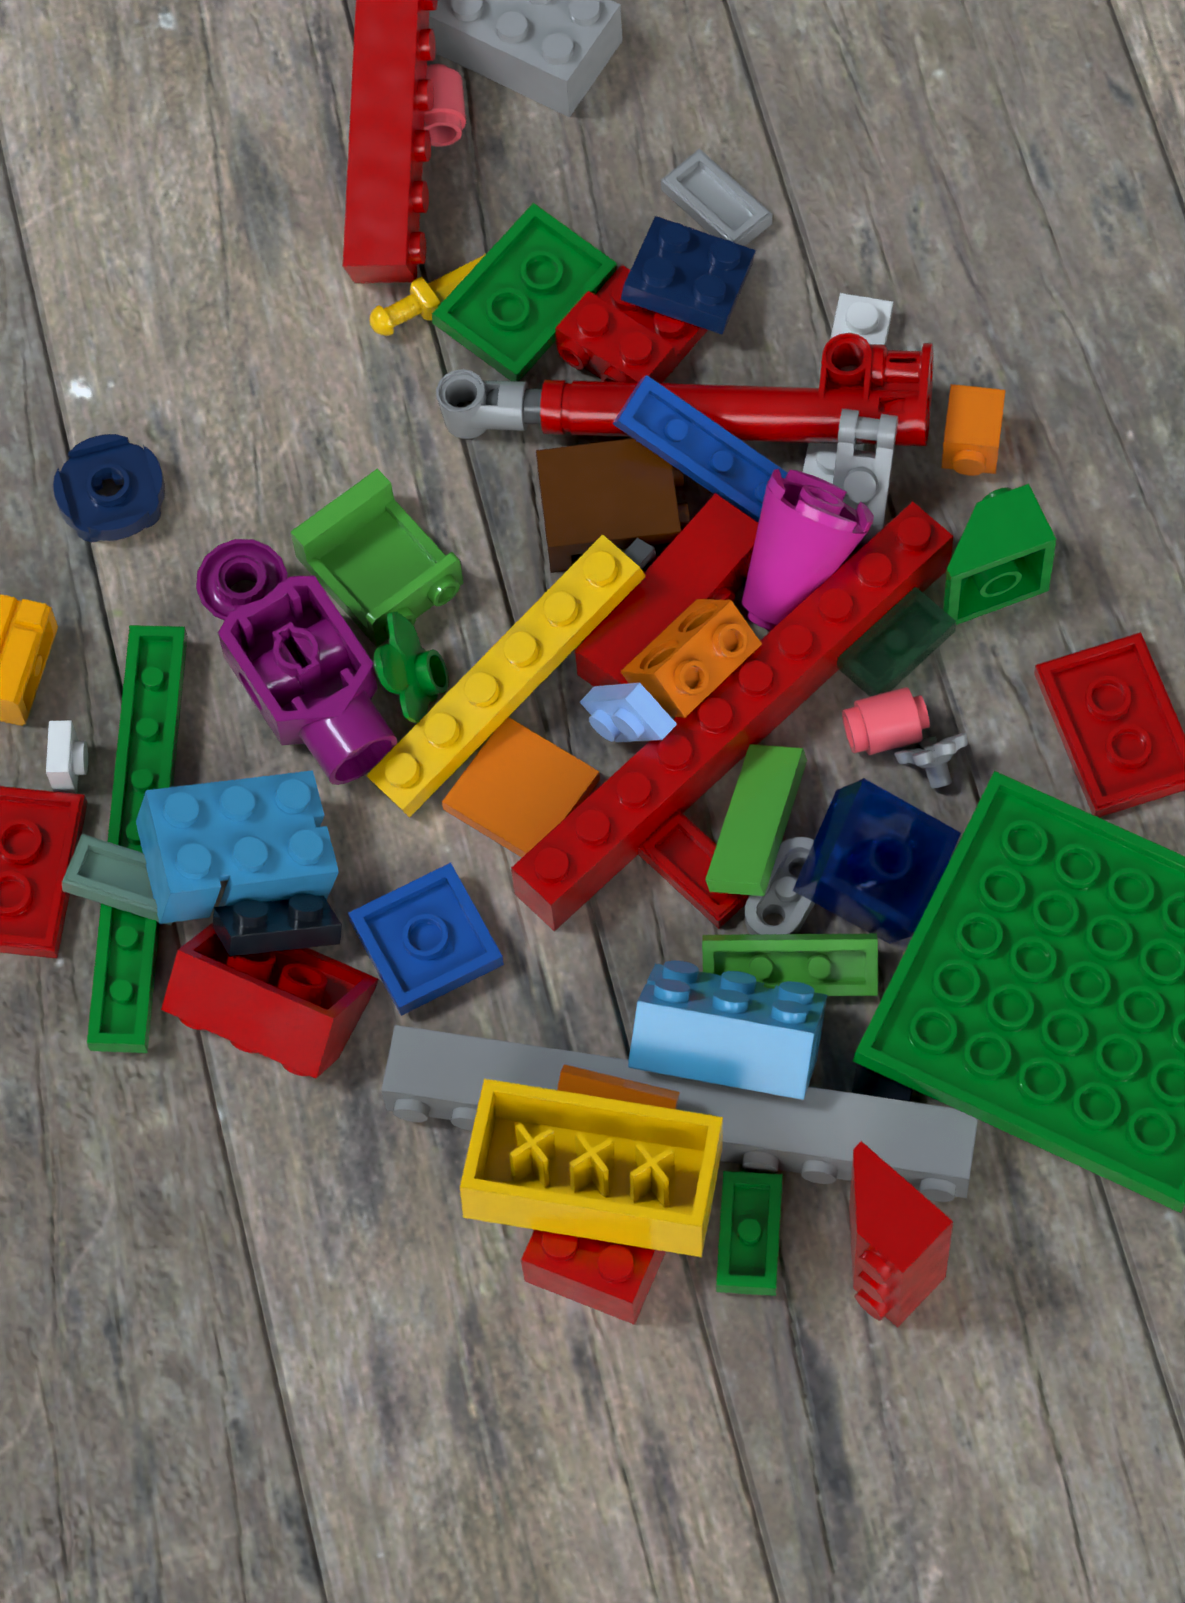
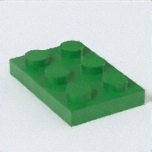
[432,203,617,381]

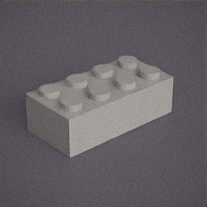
[429,0,623,117]

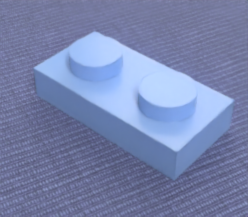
[580,683,677,742]

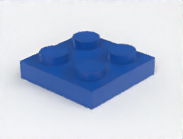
[348,863,504,1016]

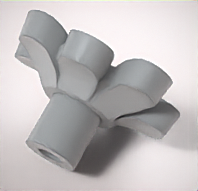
[894,733,968,789]

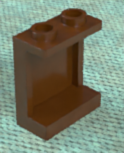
[536,439,690,573]

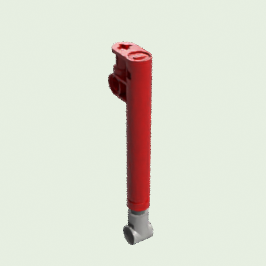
[436,333,934,446]

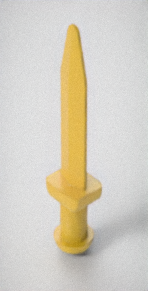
[369,253,487,336]

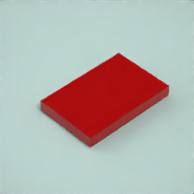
[1034,632,1185,818]
[0,786,88,959]

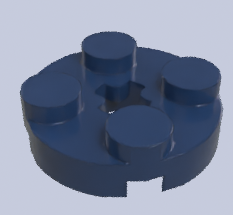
[53,434,165,542]

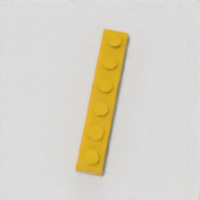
[366,534,646,818]

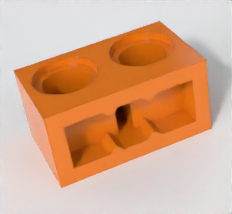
[620,599,762,718]

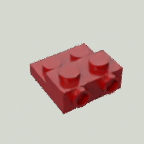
[555,265,708,383]

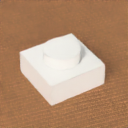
[46,720,88,794]

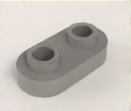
[745,837,829,934]

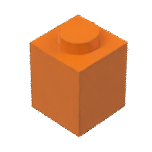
[941,384,1006,476]

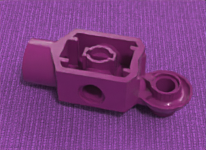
[196,539,397,785]

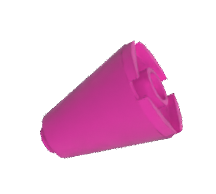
[742,469,874,631]

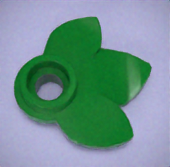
[373,612,449,723]

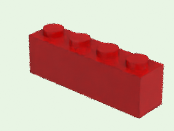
[575,493,759,687]

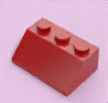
[161,922,379,1079]
[849,1141,953,1328]

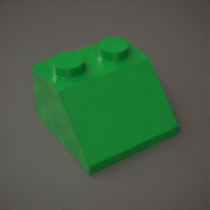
[942,484,1056,628]

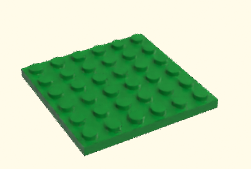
[853,771,1185,1213]

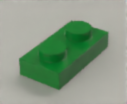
[716,1171,783,1296]

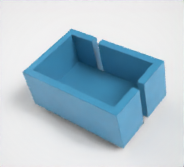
[136,770,339,924]
[628,961,827,1100]

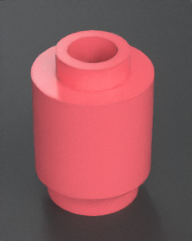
[424,64,466,146]
[842,687,930,756]

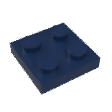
[620,216,756,335]

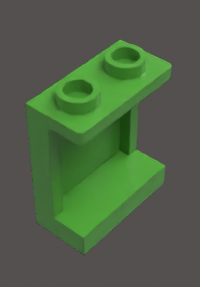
[290,468,464,647]

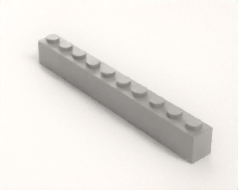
[381,1025,978,1202]

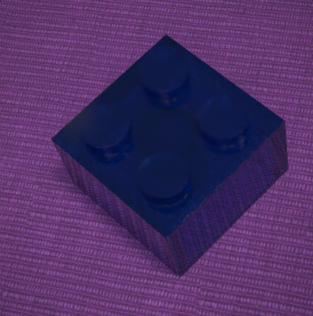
[792,778,961,944]

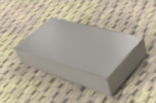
[661,149,772,246]

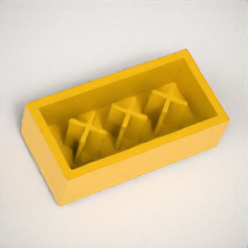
[460,1079,723,1257]

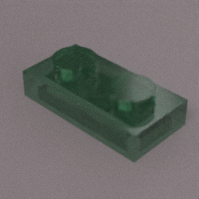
[837,586,956,697]

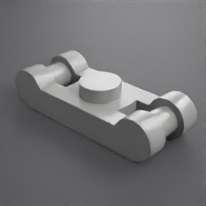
[833,408,898,547]

